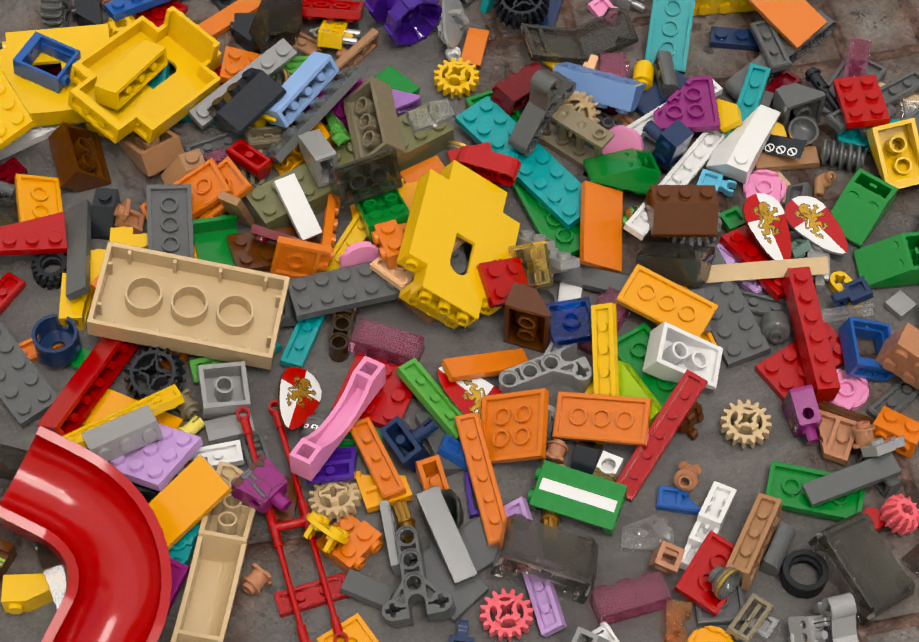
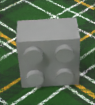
[197,361,251,419]

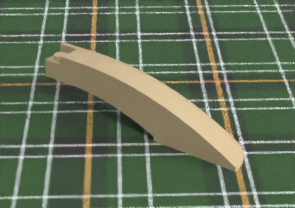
[170,461,256,642]

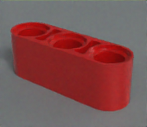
[456,145,521,186]

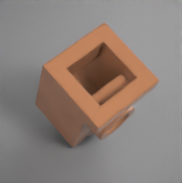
[648,540,685,575]

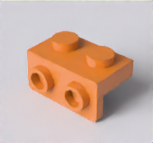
[873,406,919,458]

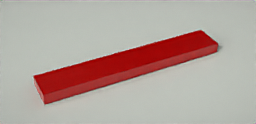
[615,369,708,502]

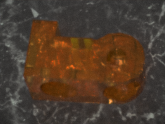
[664,600,692,642]

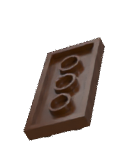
[226,225,320,272]

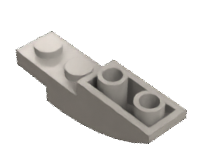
[516,230,580,275]

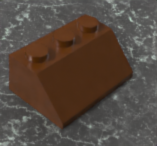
[48,122,111,192]
[644,185,719,237]
[504,282,551,353]

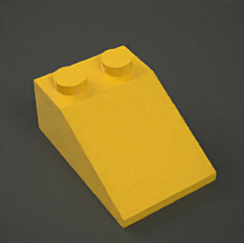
[866,118,919,189]

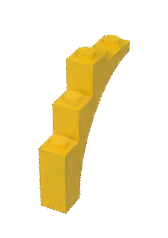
[59,226,148,330]

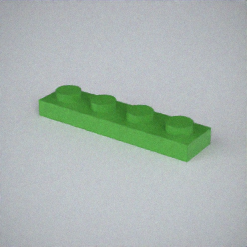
[396,358,463,440]

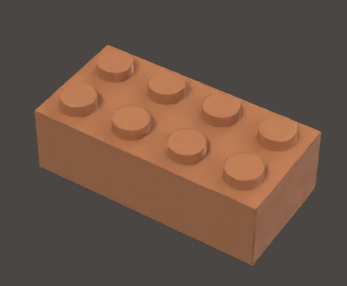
[875,323,919,390]

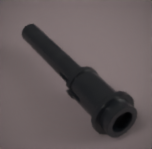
[805,67,840,111]

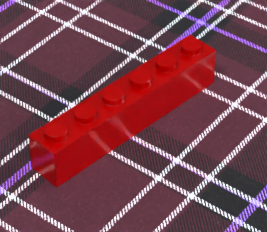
[781,267,841,402]
[37,337,140,436]

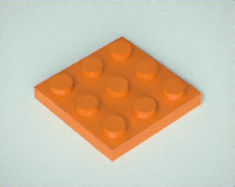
[481,388,549,465]

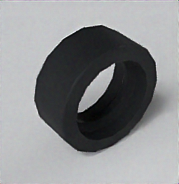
[780,549,829,599]

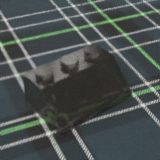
[328,147,403,208]
[636,241,715,289]

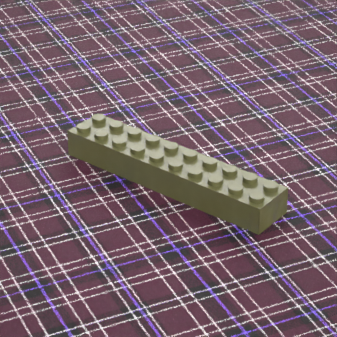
[244,101,454,229]

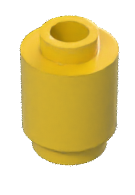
[632,60,654,91]

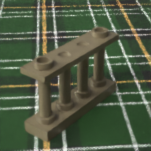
[538,103,615,169]

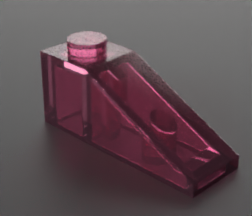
[842,37,872,78]

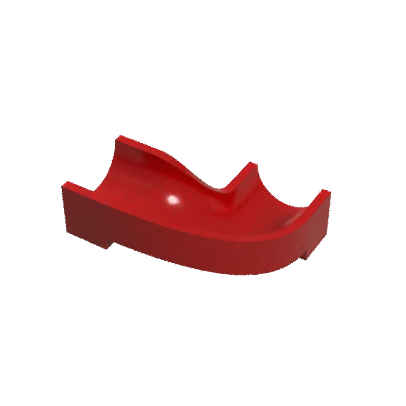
[0,425,172,642]

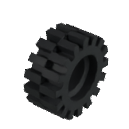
[31,253,67,290]

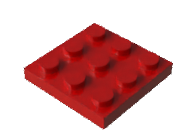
[331,353,414,428]

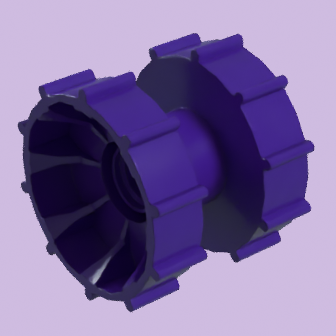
[363,0,442,47]

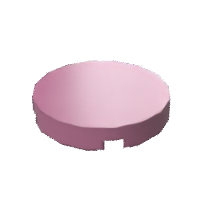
[602,125,644,155]
[742,169,787,203]
[339,241,379,268]
[828,369,869,411]

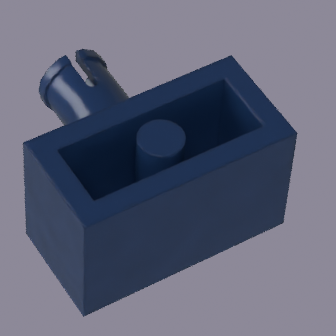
[642,119,694,171]
[379,415,439,473]

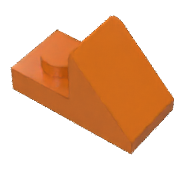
[415,454,449,491]

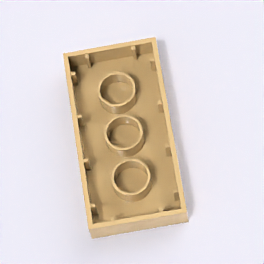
[87,241,290,370]

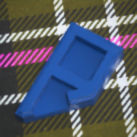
[437,434,468,471]
[656,485,701,516]

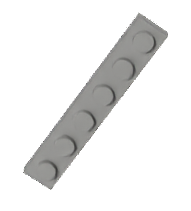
[188,38,297,130]

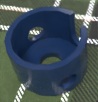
[31,314,82,367]

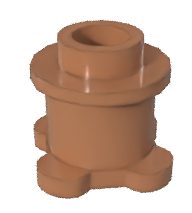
[851,421,875,449]
[540,439,569,465]
[674,461,702,491]
[241,563,272,596]

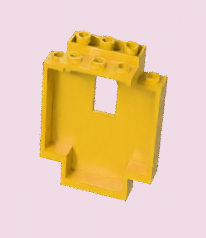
[67,6,222,144]
[0,24,110,127]
[396,160,520,329]

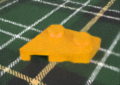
[355,471,413,514]

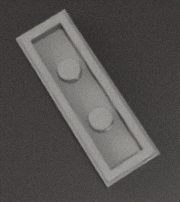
[379,500,401,576]

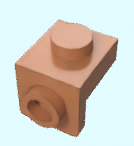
[114,198,144,234]

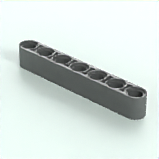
[723,10,837,101]

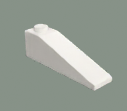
[706,105,781,184]

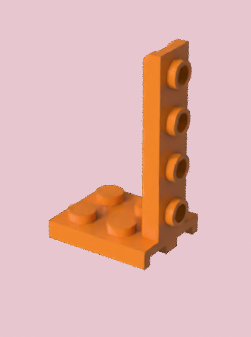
[270,193,340,278]

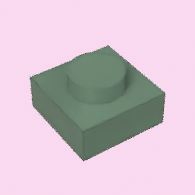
[791,239,812,259]

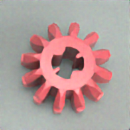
[880,494,919,536]

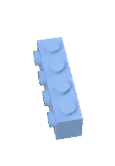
[264,52,340,128]

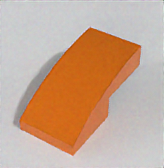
[461,27,490,68]

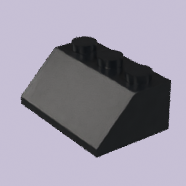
[207,68,286,135]

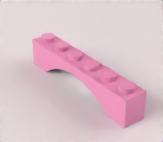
[289,356,386,481]

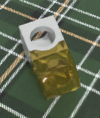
[593,451,623,482]

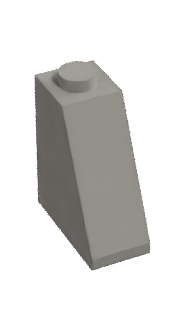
[298,129,339,188]

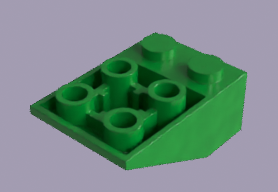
[583,148,661,195]
[831,168,898,248]
[352,183,410,245]
[853,232,919,289]

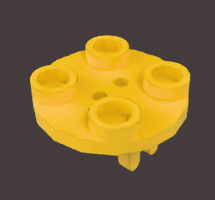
[303,511,350,553]

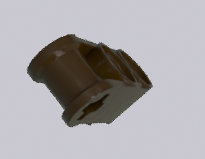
[328,308,358,362]

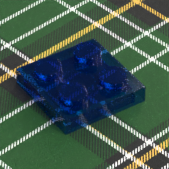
[546,296,592,347]

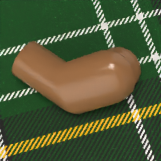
[813,171,837,199]

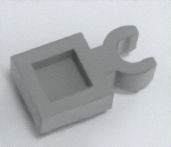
[861,436,906,457]

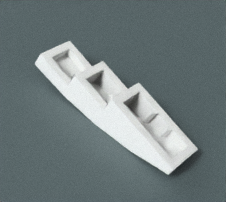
[679,481,737,570]

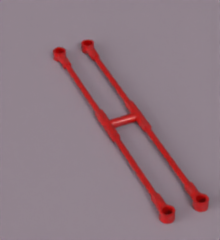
[236,400,349,642]

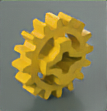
[434,57,479,99]

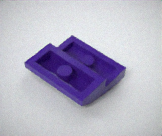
[306,446,357,485]

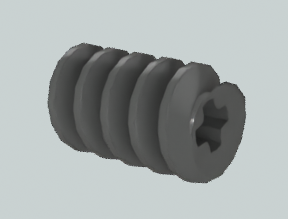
[820,138,868,172]

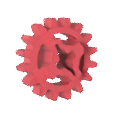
[480,588,533,642]

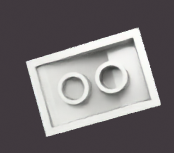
[643,321,723,390]

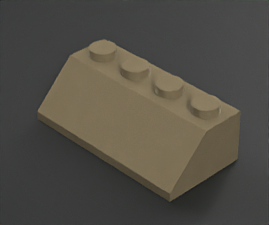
[343,76,406,169]

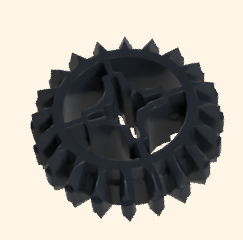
[494,0,550,30]
[124,346,187,401]

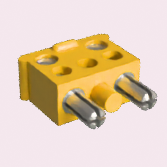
[309,19,361,49]

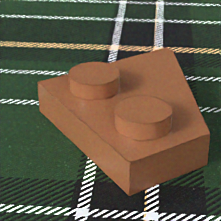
[817,409,857,465]

